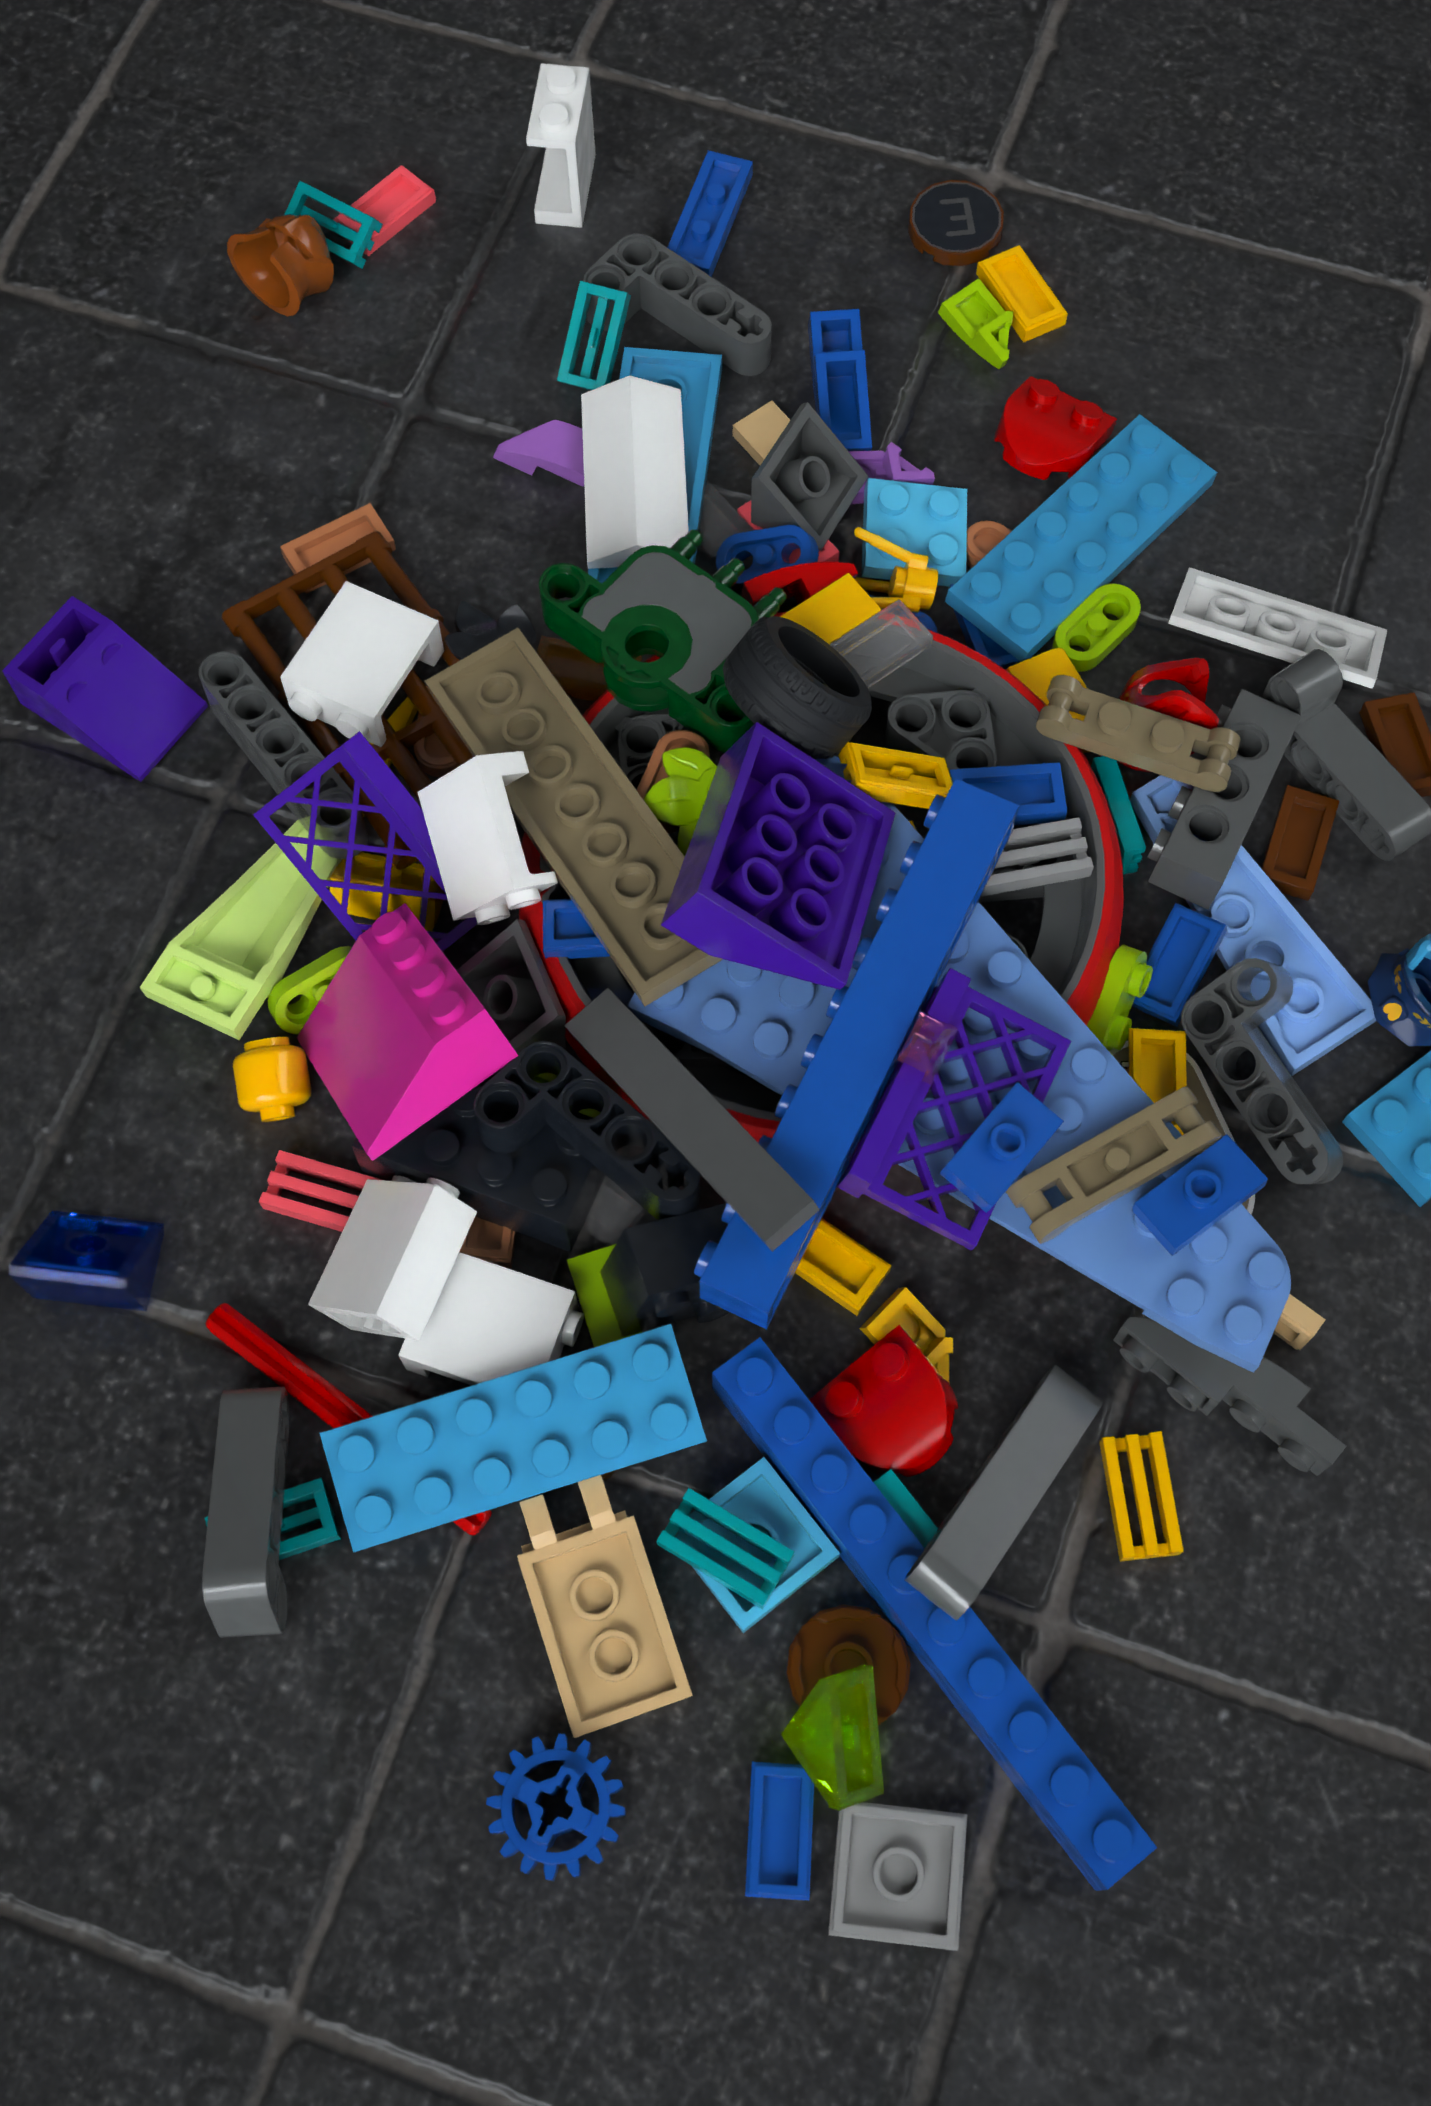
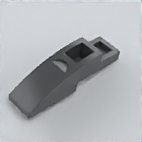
[1113,1317,1347,1476]

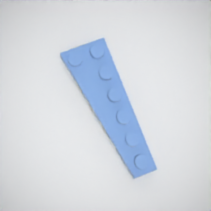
[1130,775,1376,1076]

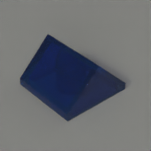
[8,1210,164,1312]

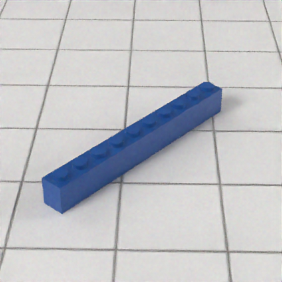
[694,778,1019,1330]
[712,1337,1157,1891]

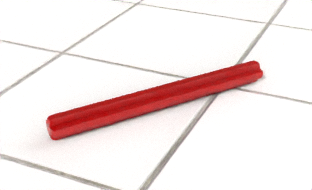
[205,1303,492,1536]

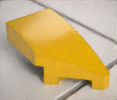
[859,1287,953,1383]

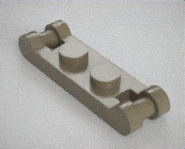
[1036,675,1241,792]
[1006,1086,1223,1244]

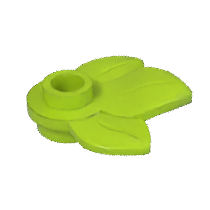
[643,747,717,856]

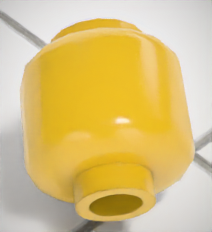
[233,1037,311,1122]

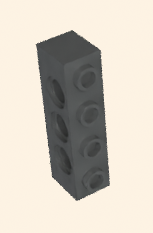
[1147,689,1302,910]

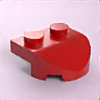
[994,376,1117,480]
[809,1325,958,1477]

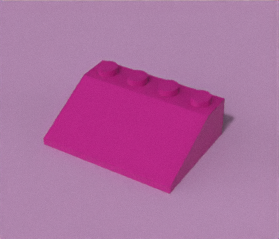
[297,903,519,1161]

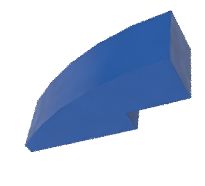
[808,309,872,451]

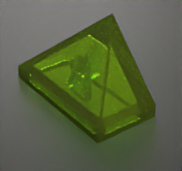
[781,1665,884,1810]

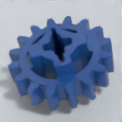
[486,1734,626,1881]

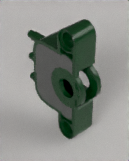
[539,530,787,753]

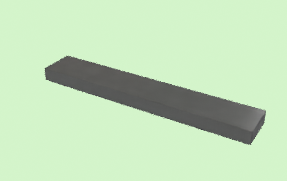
[564,988,820,1252]

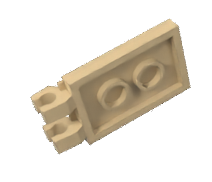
[517,1475,693,1738]

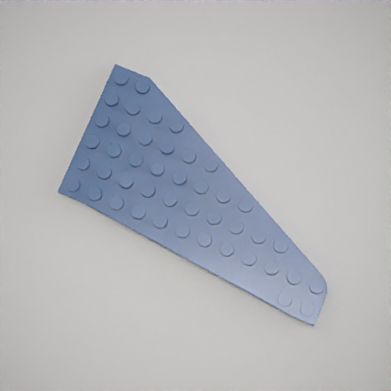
[627,756,1291,1373]

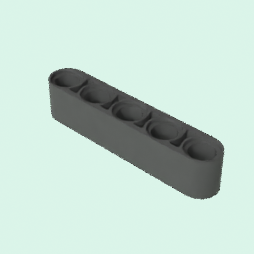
[199,651,368,859]
[904,1364,1104,1621]

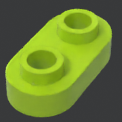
[1052,584,1141,672]
[1087,945,1153,1051]
[268,946,352,1034]

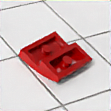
[741,562,858,606]

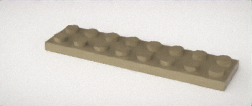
[425,628,723,1006]

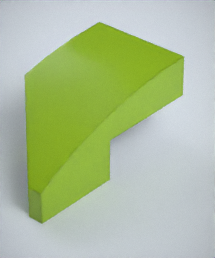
[938,278,1013,369]

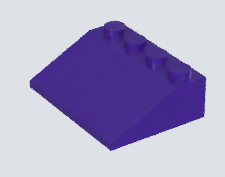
[661,722,896,990]

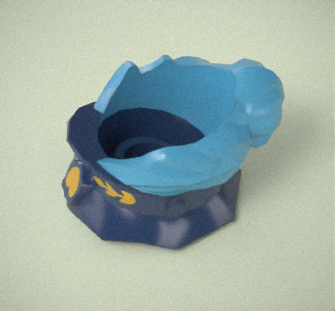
[1368,933,1431,1046]

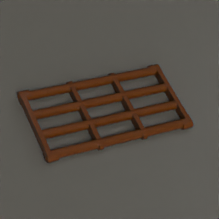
[222,531,473,870]

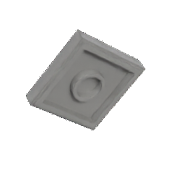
[828,1799,967,1951]

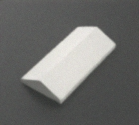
[581,376,690,569]
[1168,567,1387,689]

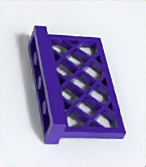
[253,731,478,952]
[837,968,1071,1250]

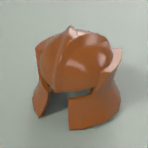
[227,214,334,316]

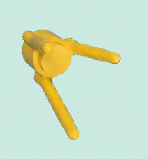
[854,527,938,613]

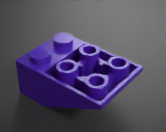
[2,596,208,782]

